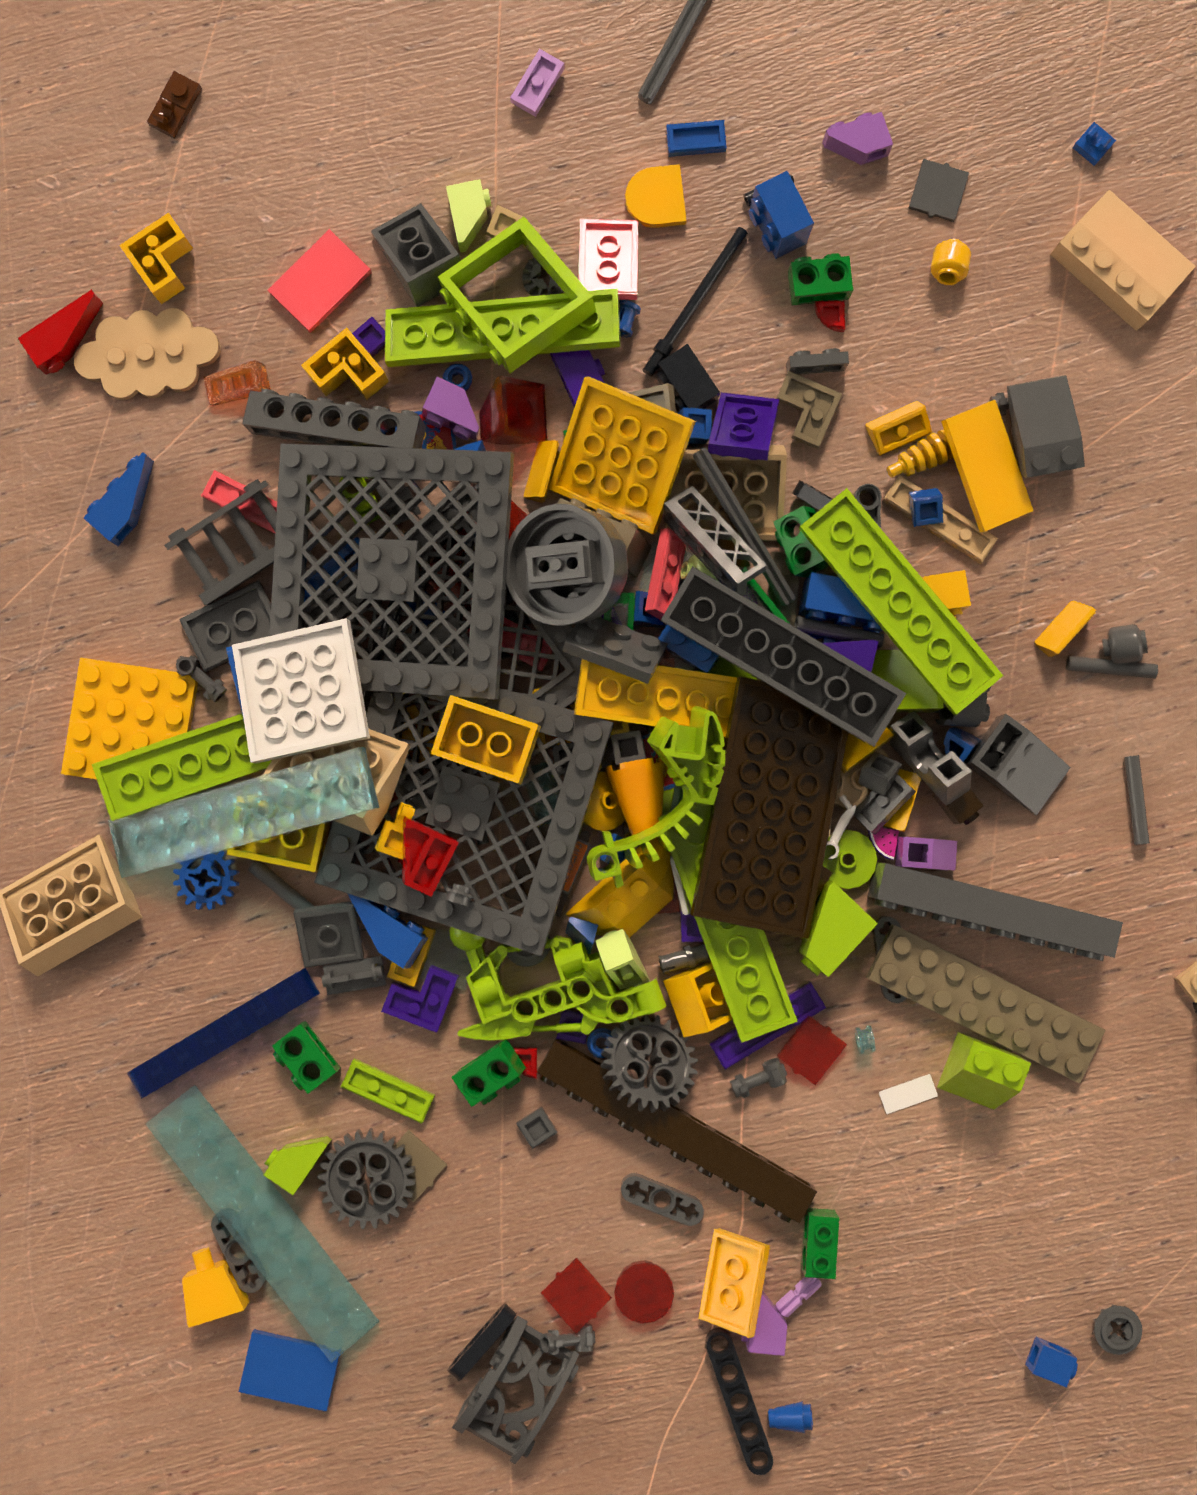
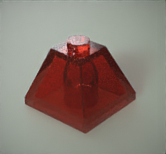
[479,375,548,445]

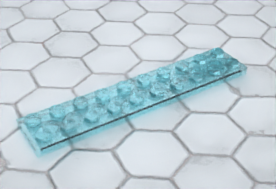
[108,747,380,878]
[146,1085,380,1363]

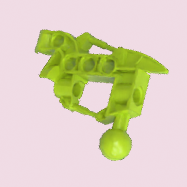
[449,927,666,1041]

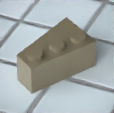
[557,498,652,578]

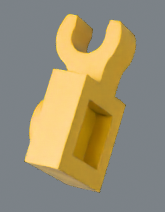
[375,802,415,860]

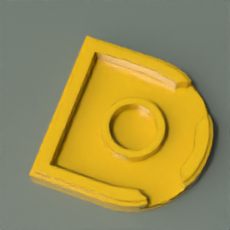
[625,164,687,228]

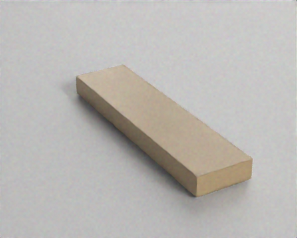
[882,475,998,564]

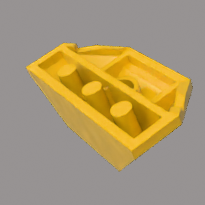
[566,838,674,938]

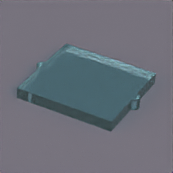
[420,927,471,990]

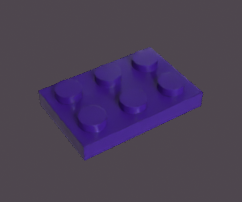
[708,392,779,461]

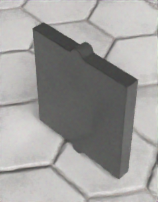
[908,159,969,222]

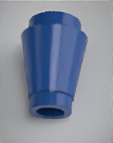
[768,1401,813,1433]

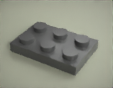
[563,617,668,684]

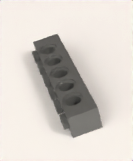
[242,389,426,449]

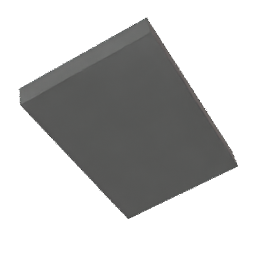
[179,580,271,673]

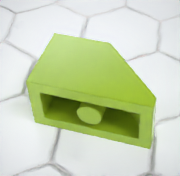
[264,1136,332,1195]

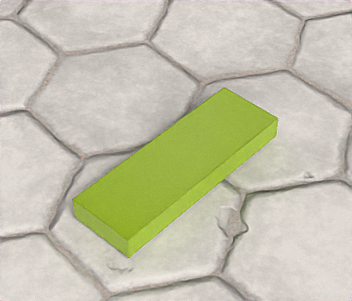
[341,1058,435,1124]

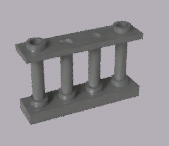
[165,479,277,605]

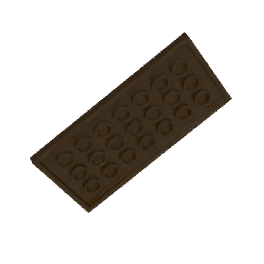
[690,676,848,939]

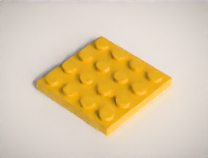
[548,376,696,534]
[61,658,198,779]

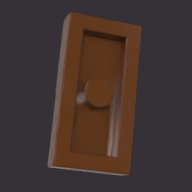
[147,71,202,139]

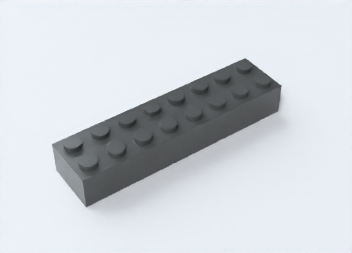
[660,566,906,747]
[867,862,1123,961]

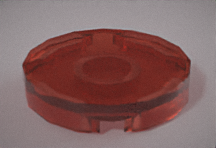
[614,1260,674,1324]

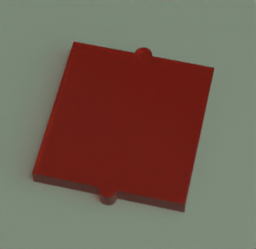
[777,1015,847,1085]
[541,1258,612,1334]

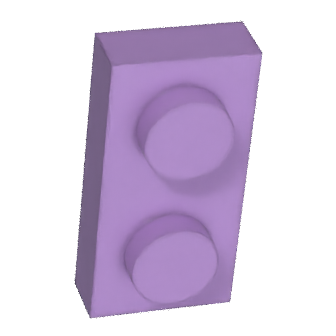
[510,49,565,117]

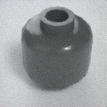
[1102,624,1148,665]

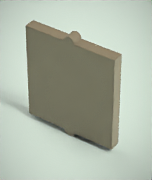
[376,1129,447,1202]

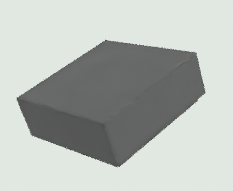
[516,1106,558,1149]

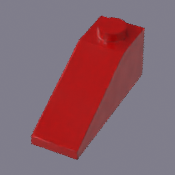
[18,289,103,375]

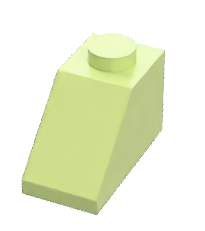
[446,179,492,253]
[595,929,650,990]

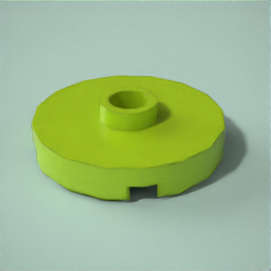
[823,830,877,889]

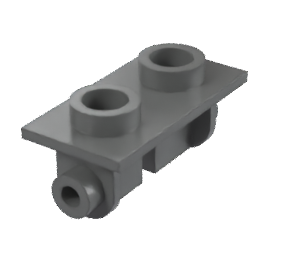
[322,956,386,995]

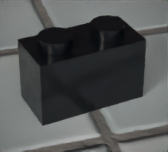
[656,344,720,411]

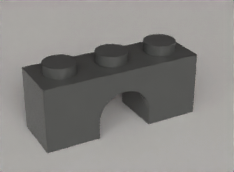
[890,711,972,806]
[552,730,647,777]

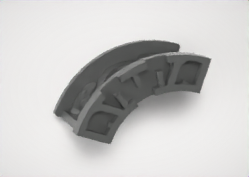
[452,1316,579,1464]

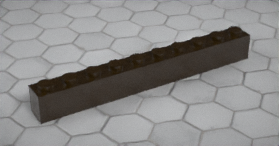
[537,1037,817,1224]

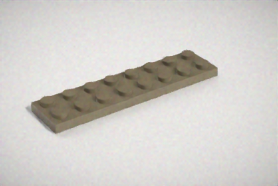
[866,924,1106,1084]

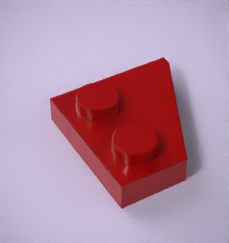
[402,816,459,897]

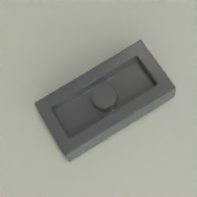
[786,348,849,375]
[854,774,916,835]

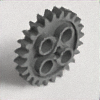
[600,1015,698,1113]
[317,1128,416,1229]

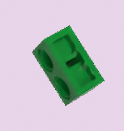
[788,253,853,306]
[773,506,829,578]
[272,1020,341,1094]
[451,1039,526,1107]
[801,1208,839,1279]

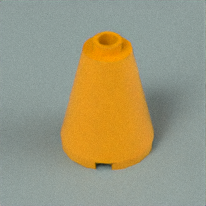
[605,757,665,835]

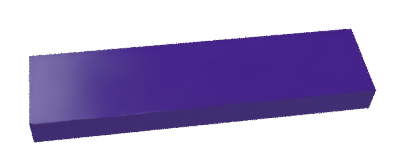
[709,981,826,1070]

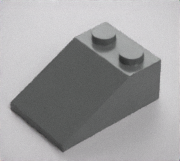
[371,203,461,307]
[1007,375,1085,478]

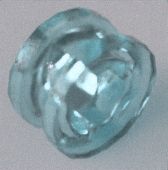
[855,1025,876,1054]

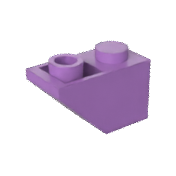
[823,112,893,165]
[422,377,479,441]
[895,837,957,870]
[741,1290,787,1356]

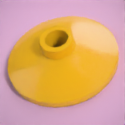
[584,772,625,831]

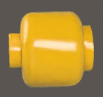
[931,239,971,285]

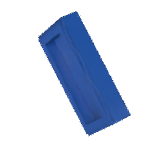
[666,120,727,157]

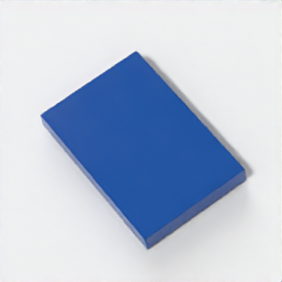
[238,1329,341,1412]

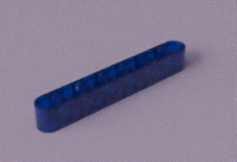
[127,968,320,1099]

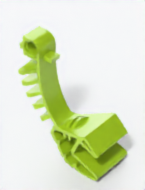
[587,706,725,888]

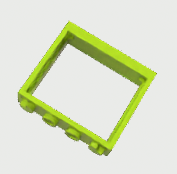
[438,216,596,373]

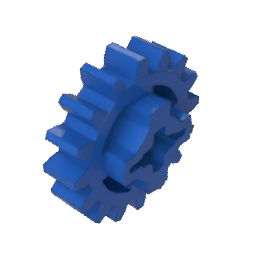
[173,846,240,910]

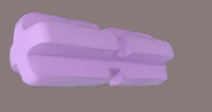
[776,1277,822,1318]

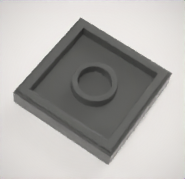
[293,901,364,968]

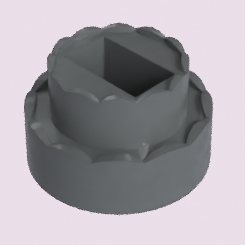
[506,504,628,626]

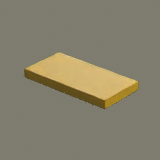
[941,400,1034,532]

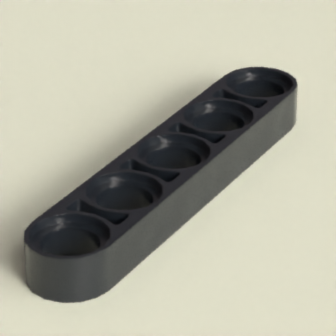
[705,1327,773,1475]

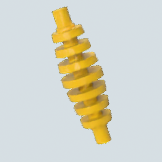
[886,429,954,478]

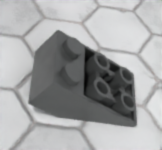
[964,714,1071,815]

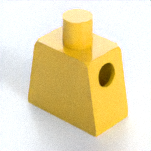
[182,1247,250,1328]

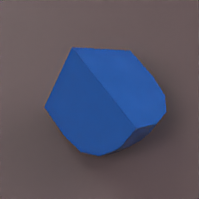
[944,727,980,763]

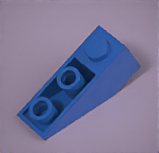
[84,452,154,546]
[347,893,428,969]

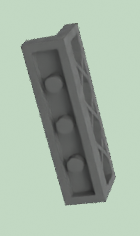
[664,486,767,596]

